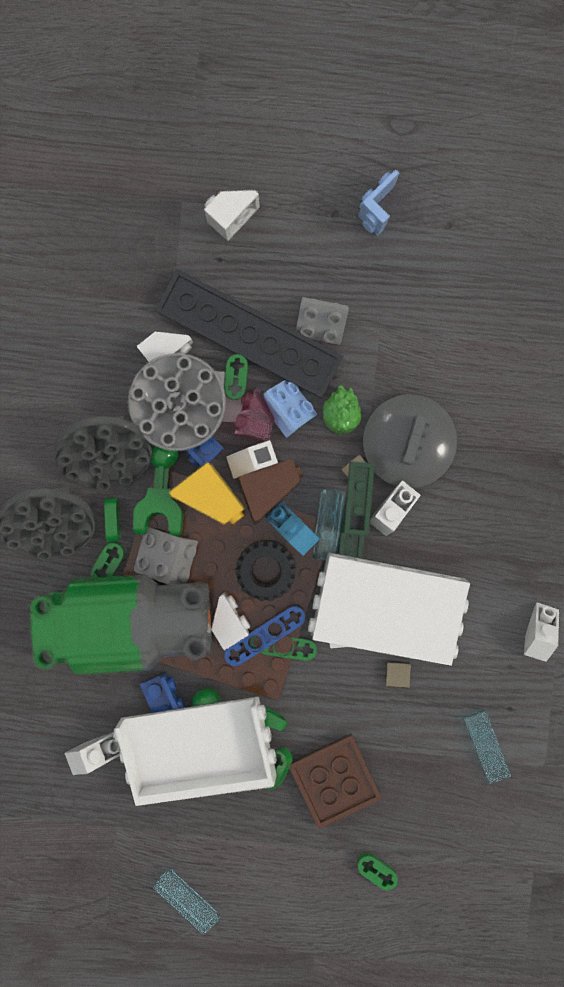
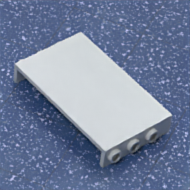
[308,552,470,666]
[114,697,277,806]

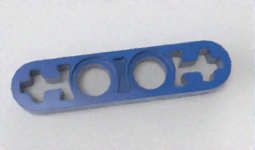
[224,605,305,666]

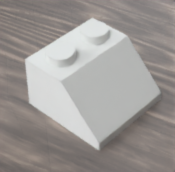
[204,190,260,241]

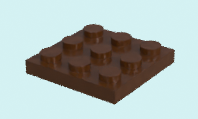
[290,733,382,829]

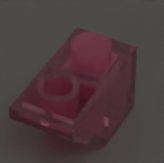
[234,387,275,442]

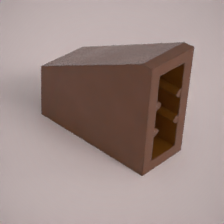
[238,459,302,525]

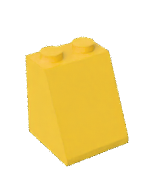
[169,463,246,524]

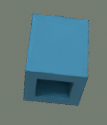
[265,501,319,556]

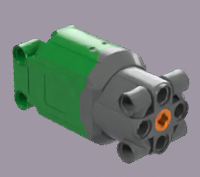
[30,574,213,675]

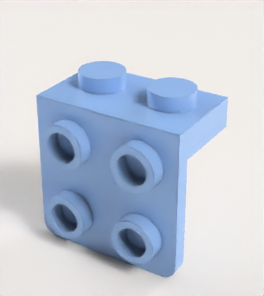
[358,170,400,236]

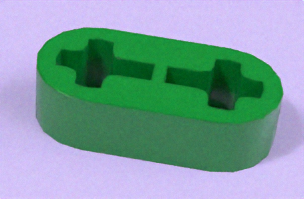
[224,354,248,400]
[104,497,121,542]
[91,543,125,578]
[266,747,292,790]
[357,852,398,891]

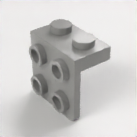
[134,527,198,585]

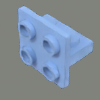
[259,380,317,438]

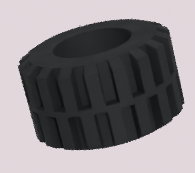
[236,540,296,602]

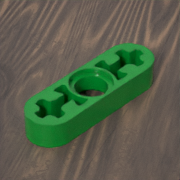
[250,634,317,661]

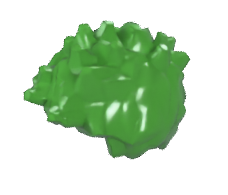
[323,385,362,435]

